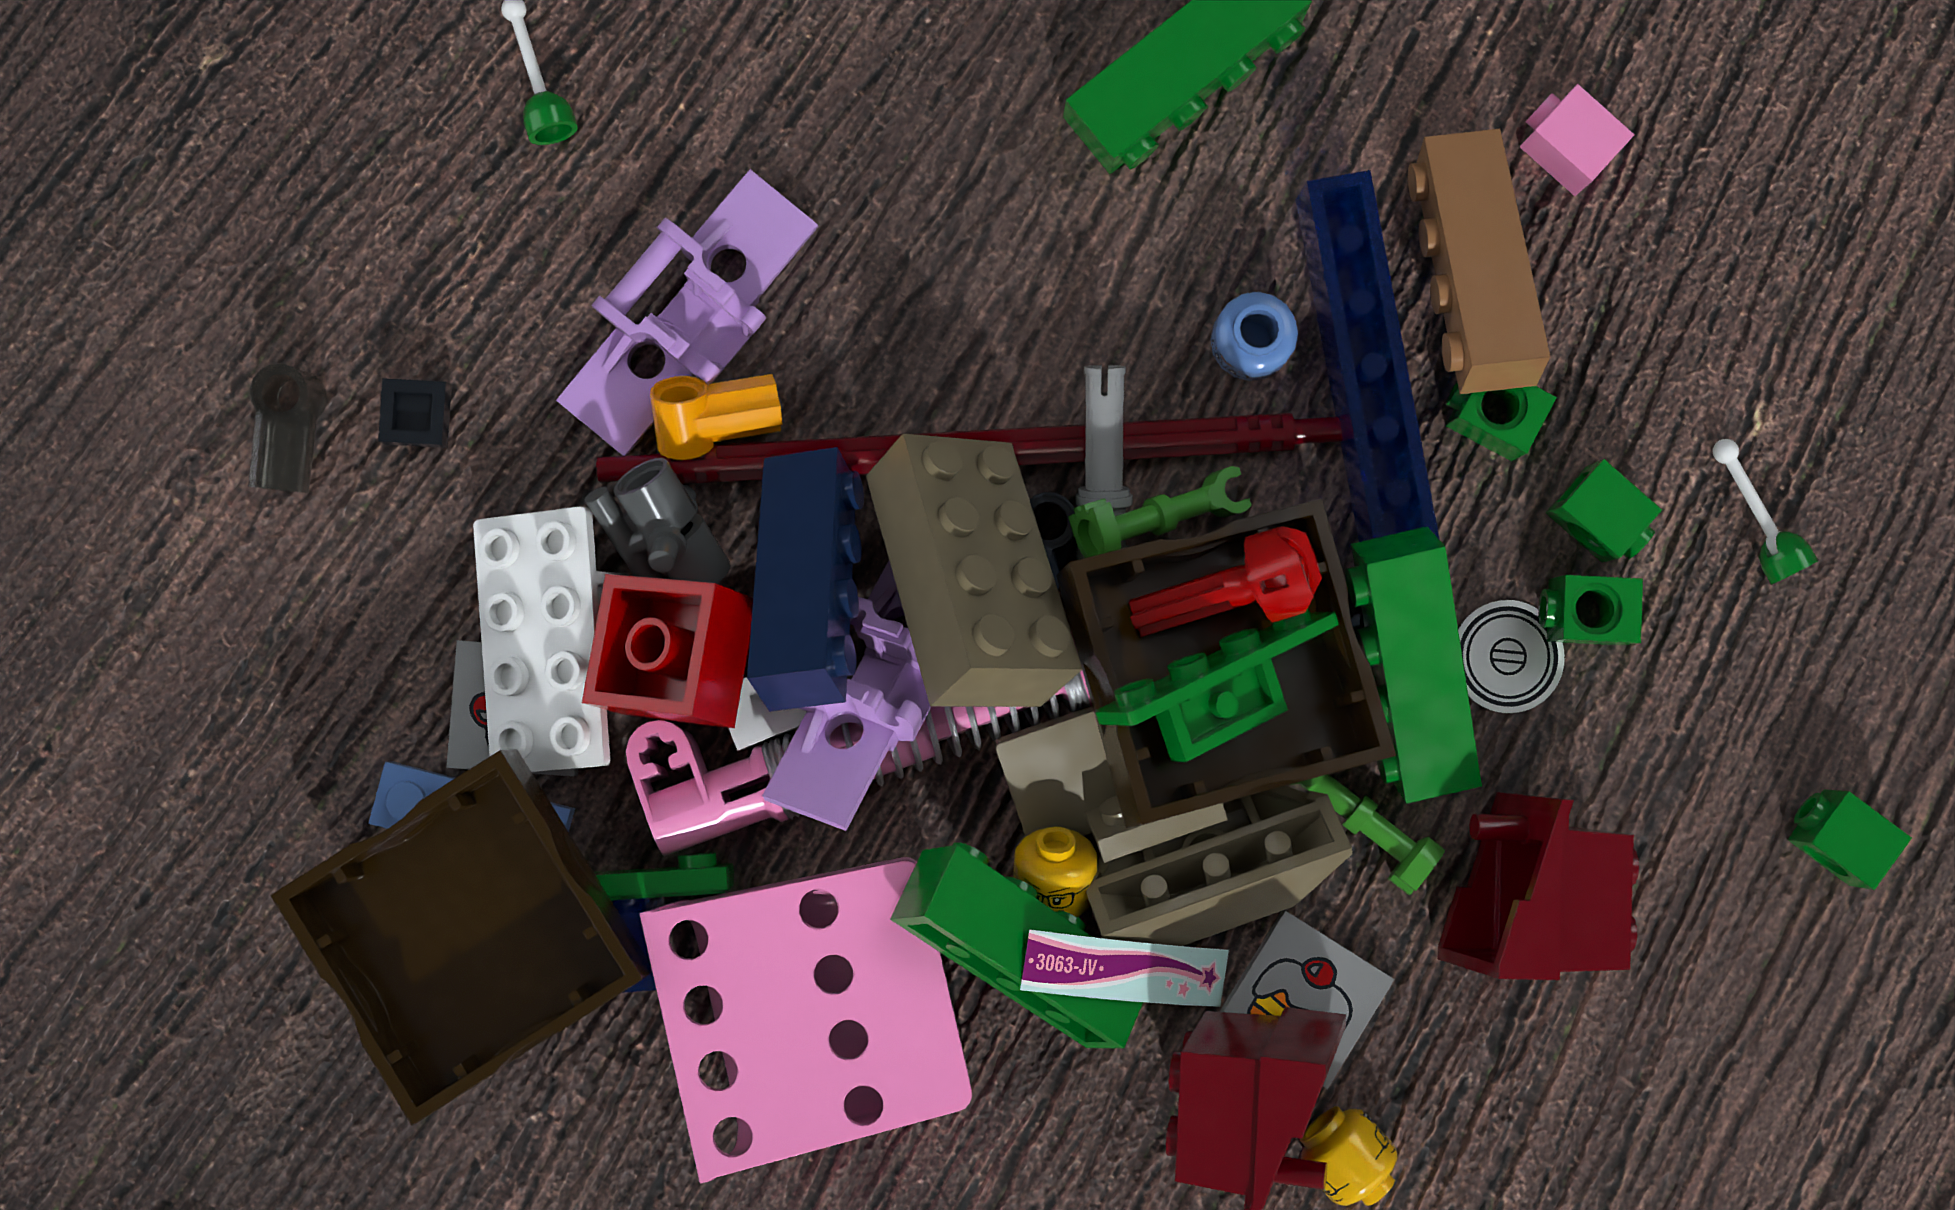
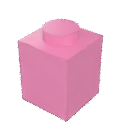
[1520,84,1635,196]

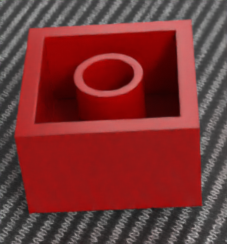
[581,574,753,728]

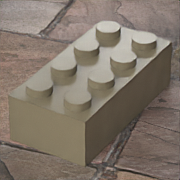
[866,434,1083,707]

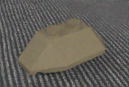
[1086,785,1352,946]

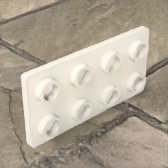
[473,507,628,772]

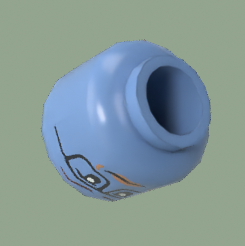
[1210,292,1298,381]

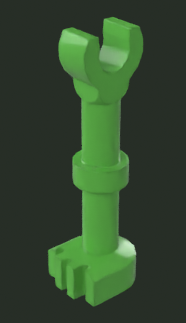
[1068,466,1252,558]
[1288,774,1445,895]

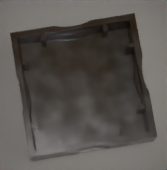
[1056,499,1396,829]
[270,749,652,1126]

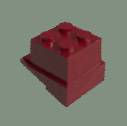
[1437,792,1639,980]
[1166,1007,1346,1210]

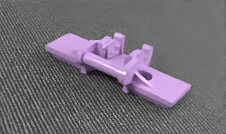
[556,169,818,456]
[762,561,931,831]

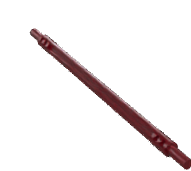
[596,413,1357,484]

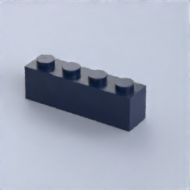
[747,447,864,712]

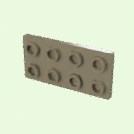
[994,706,1228,863]

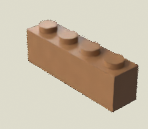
[1408,129,1550,394]

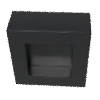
[378,378,452,448]

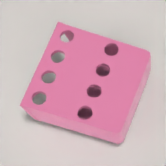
[639,857,972,1184]

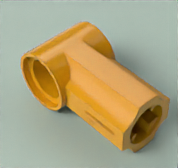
[650,374,783,460]

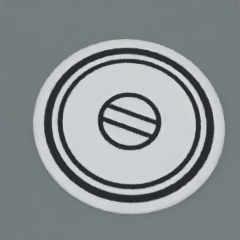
[1458,600,1565,713]

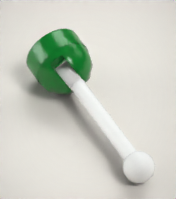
[501,0,578,145]
[1713,439,1819,585]

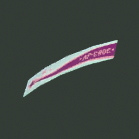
[1020,930,1229,1007]

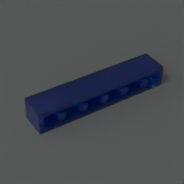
[1295,170,1440,542]

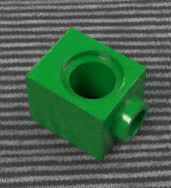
[1445,381,1557,461]
[1545,459,1662,563]
[1538,575,1643,646]
[1787,789,1912,890]

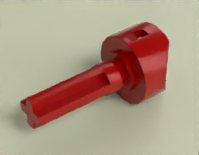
[1128,526,1322,637]

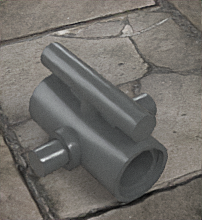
[585,458,731,584]

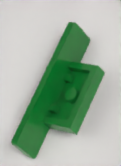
[1095,608,1339,762]

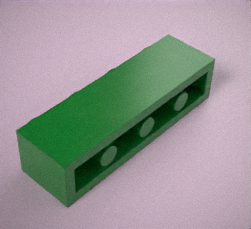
[1063,0,1312,174]
[1345,526,1482,804]
[890,843,1143,1048]

